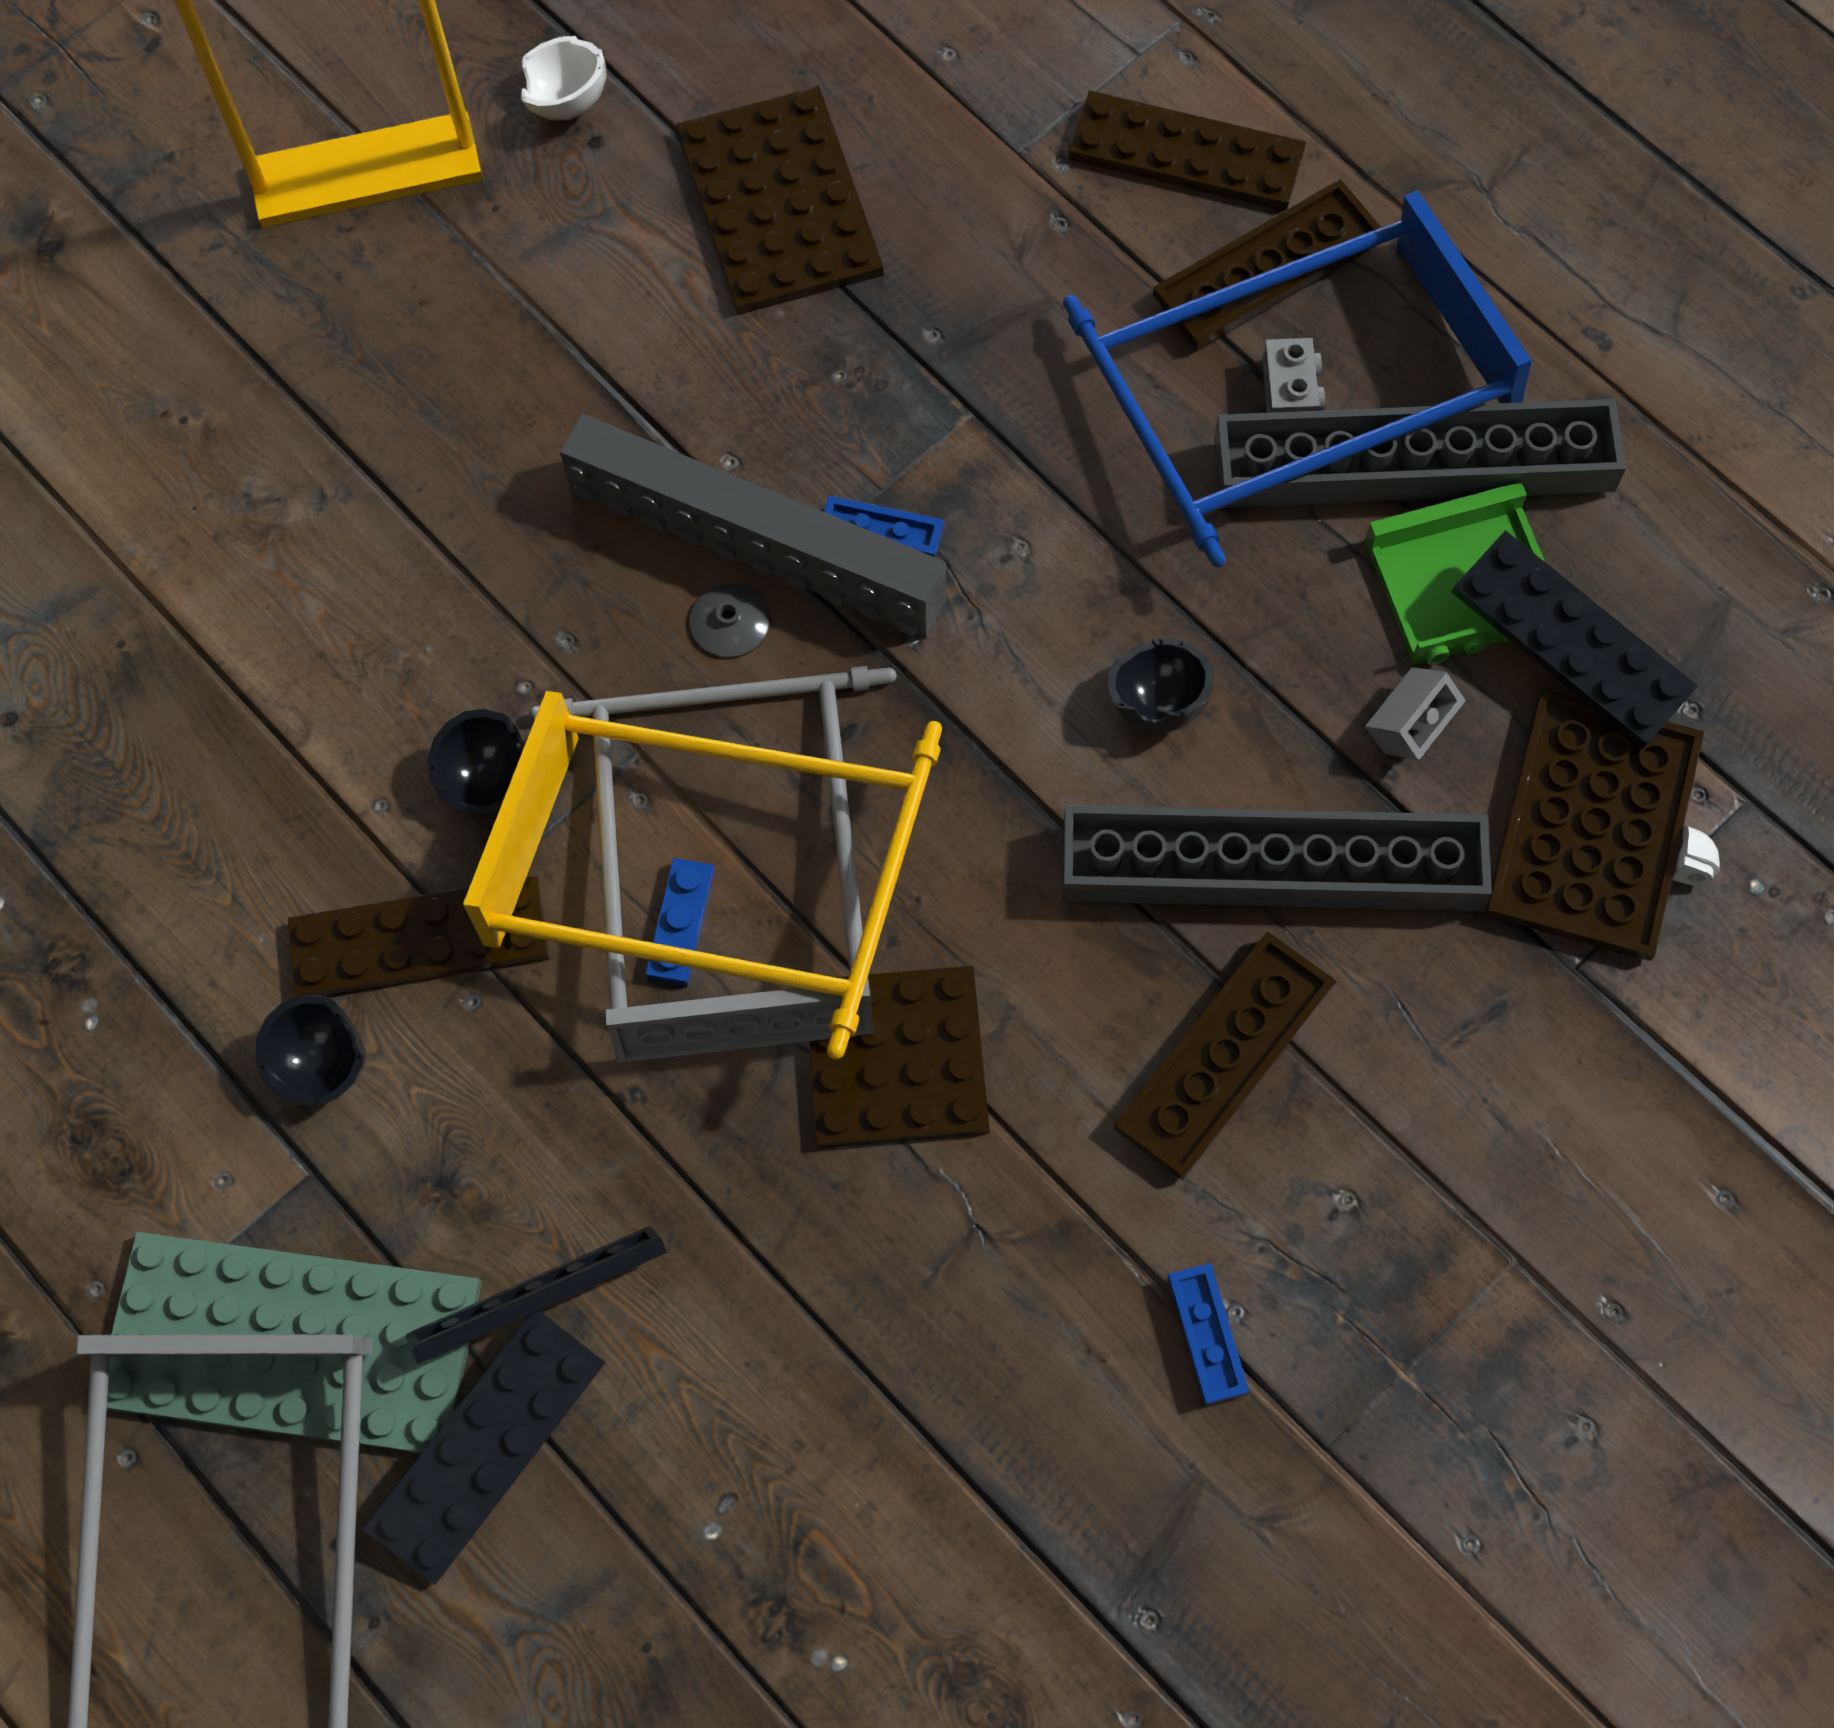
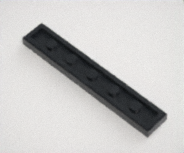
[405,1226,667,1364]

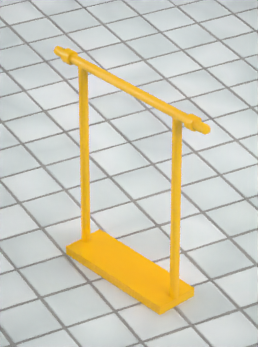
[174,0,483,228]
[463,691,942,1059]

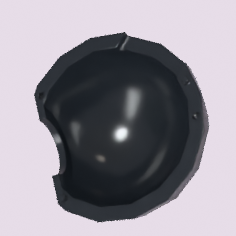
[1108,638,1214,733]
[428,708,525,815]
[255,995,366,1106]

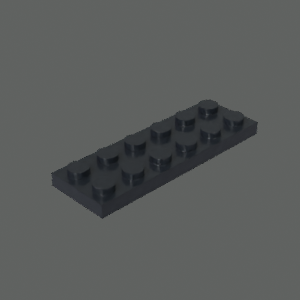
[1451,530,1698,749]
[362,1310,606,1585]

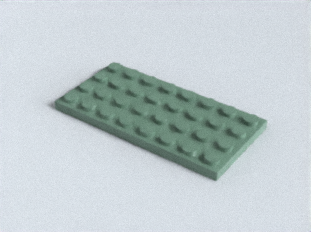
[107,1232,482,1454]

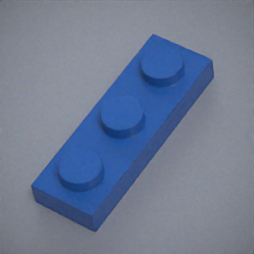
[824,495,944,558]
[646,858,715,987]
[1167,1263,1249,1406]

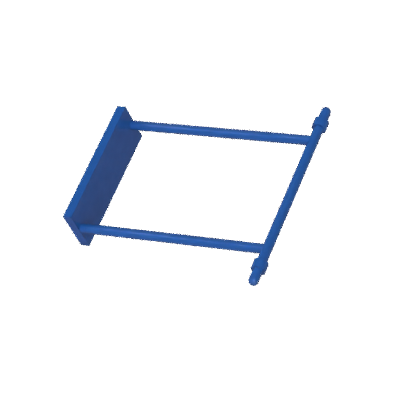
[1063,190,1532,567]

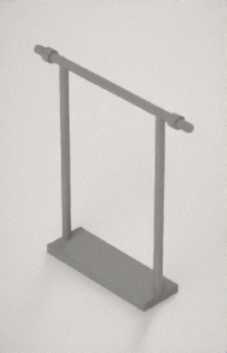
[529,666,897,1063]
[68,1335,373,1728]

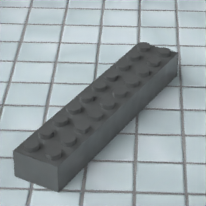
[1214,399,1626,508]
[560,414,947,638]
[1062,805,1492,911]

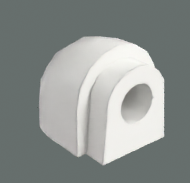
[1672,826,1720,886]

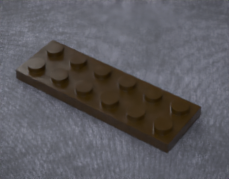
[1069,90,1306,211]
[1153,178,1381,350]
[288,876,549,997]
[1113,931,1337,1181]

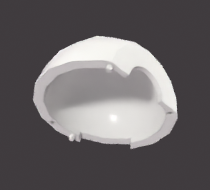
[522,36,607,120]

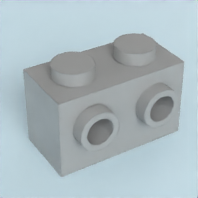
[1262,338,1325,413]
[1365,667,1466,760]

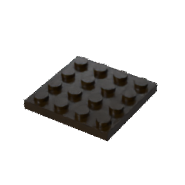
[809,965,990,1148]

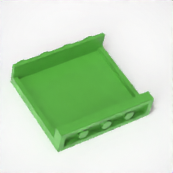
[1364,482,1544,665]

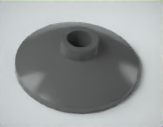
[689,584,770,659]

